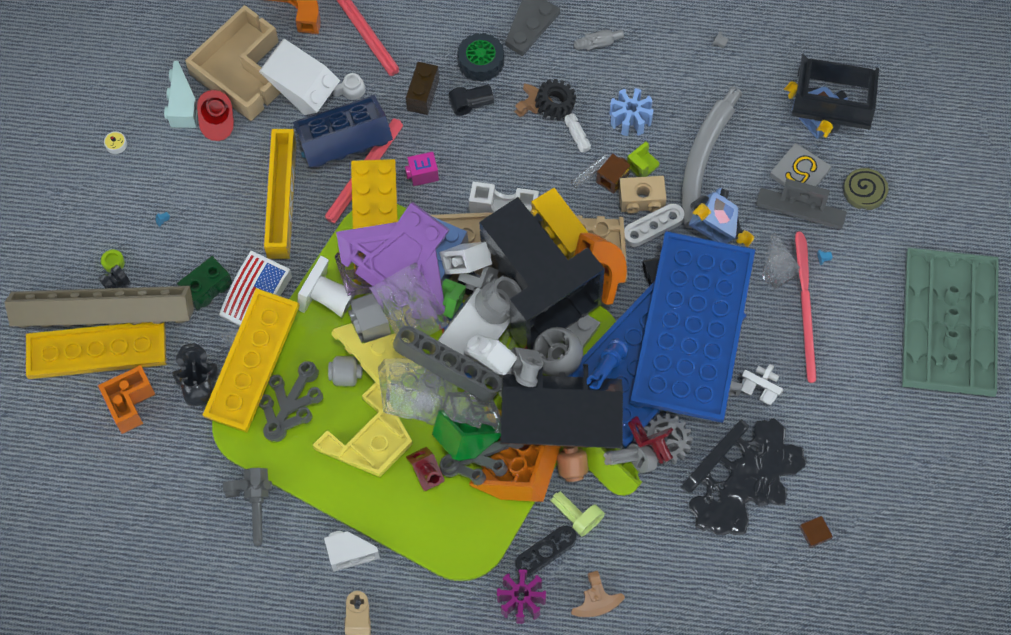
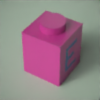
[405,152,439,186]

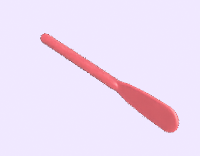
[795,231,816,383]

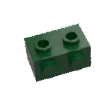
[177,256,232,311]

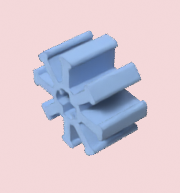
[610,88,653,136]

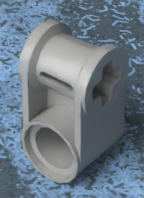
[511,347,543,387]

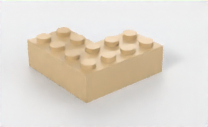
[185,5,281,121]

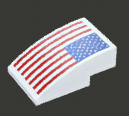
[219,251,292,326]

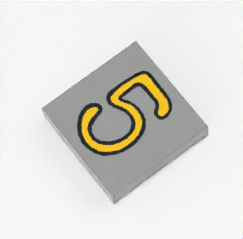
[769,143,832,187]

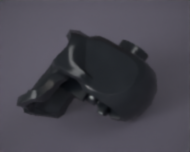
[173,343,218,407]

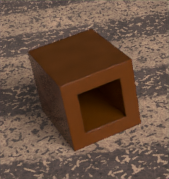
[596,153,630,194]

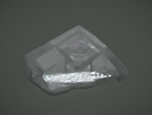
[442,392,501,433]

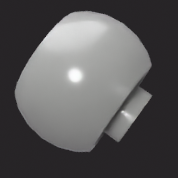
[532,327,583,377]

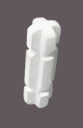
[564,113,591,153]

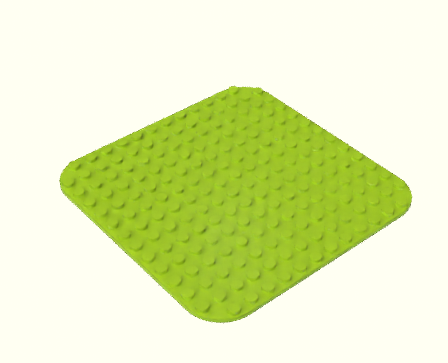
[212,204,616,581]

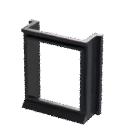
[792,53,879,130]

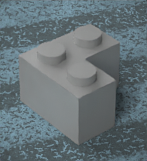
[348,292,391,343]

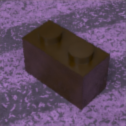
[406,62,439,115]

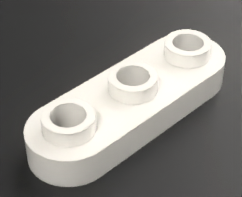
[624,204,684,247]

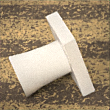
[297,256,357,318]

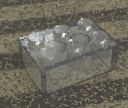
[370,263,450,343]

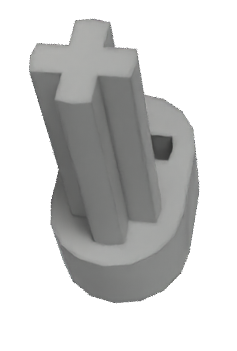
[603,443,657,473]

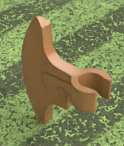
[514,83,553,117]
[571,570,625,617]

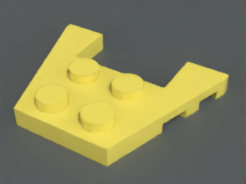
[331,305,423,387]
[313,382,413,477]

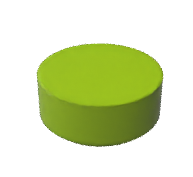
[101,249,125,272]

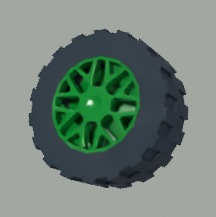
[457,33,504,82]

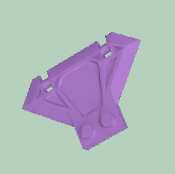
[336,202,450,319]

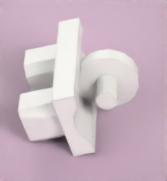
[741,364,784,406]

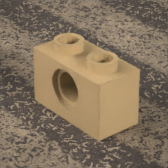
[619,176,666,213]

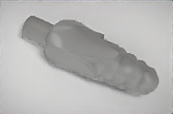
[574,29,624,51]

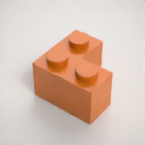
[98,365,155,434]

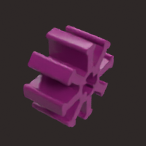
[497,569,546,624]

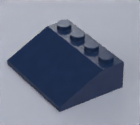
[293,95,393,167]

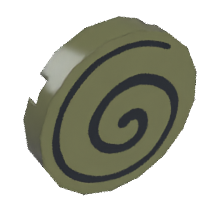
[843,168,889,210]

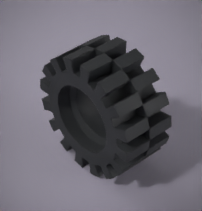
[535,79,576,121]

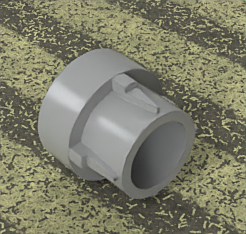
[475,275,522,324]

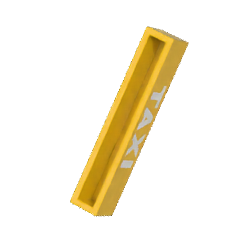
[264,129,297,259]

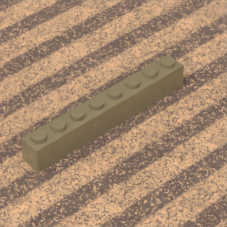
[4,286,194,328]

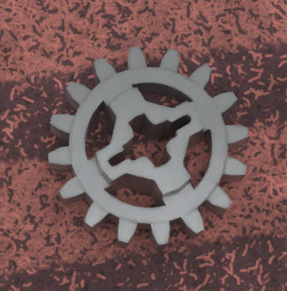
[644,414,693,465]

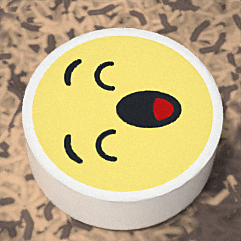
[104,131,127,154]

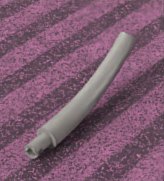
[682,86,742,228]

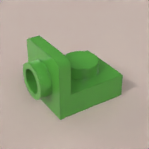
[442,279,466,319]

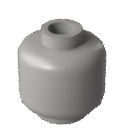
[328,356,362,386]

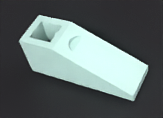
[164,61,198,128]

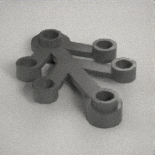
[259,361,323,442]
[440,424,524,485]

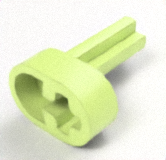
[550,491,605,537]

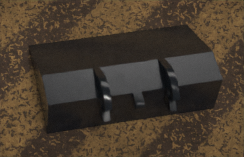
[500,364,623,449]

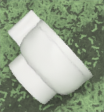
[332,73,365,100]

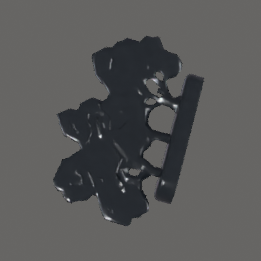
[681,418,807,535]

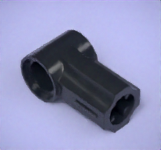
[448,84,494,116]

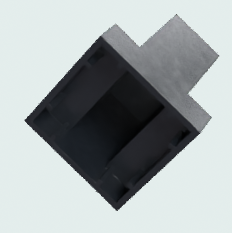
[479,197,605,350]

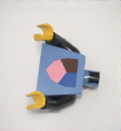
[784,81,848,139]
[689,188,754,247]

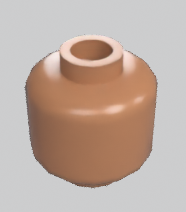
[557,446,589,482]

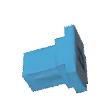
[155,212,170,227]
[817,250,833,265]

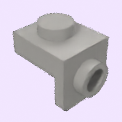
[458,266,498,291]

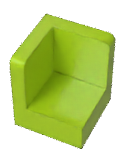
[627,141,660,177]

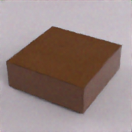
[799,516,833,548]

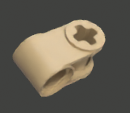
[345,591,371,635]

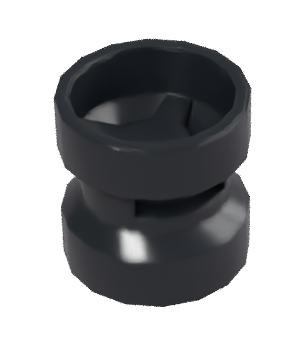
[98,264,130,289]

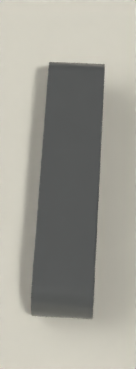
[393,326,503,401]

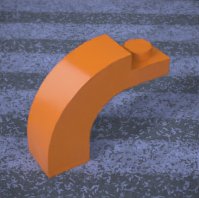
[267,0,321,34]
[575,233,627,305]

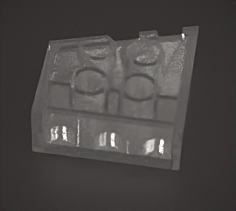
[378,358,459,425]

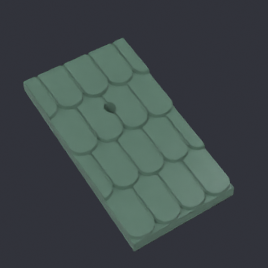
[902,248,999,397]

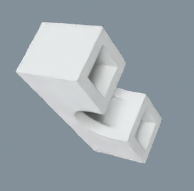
[469,182,539,213]

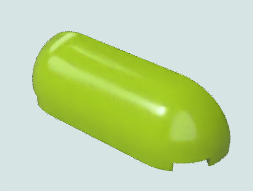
[578,447,642,496]

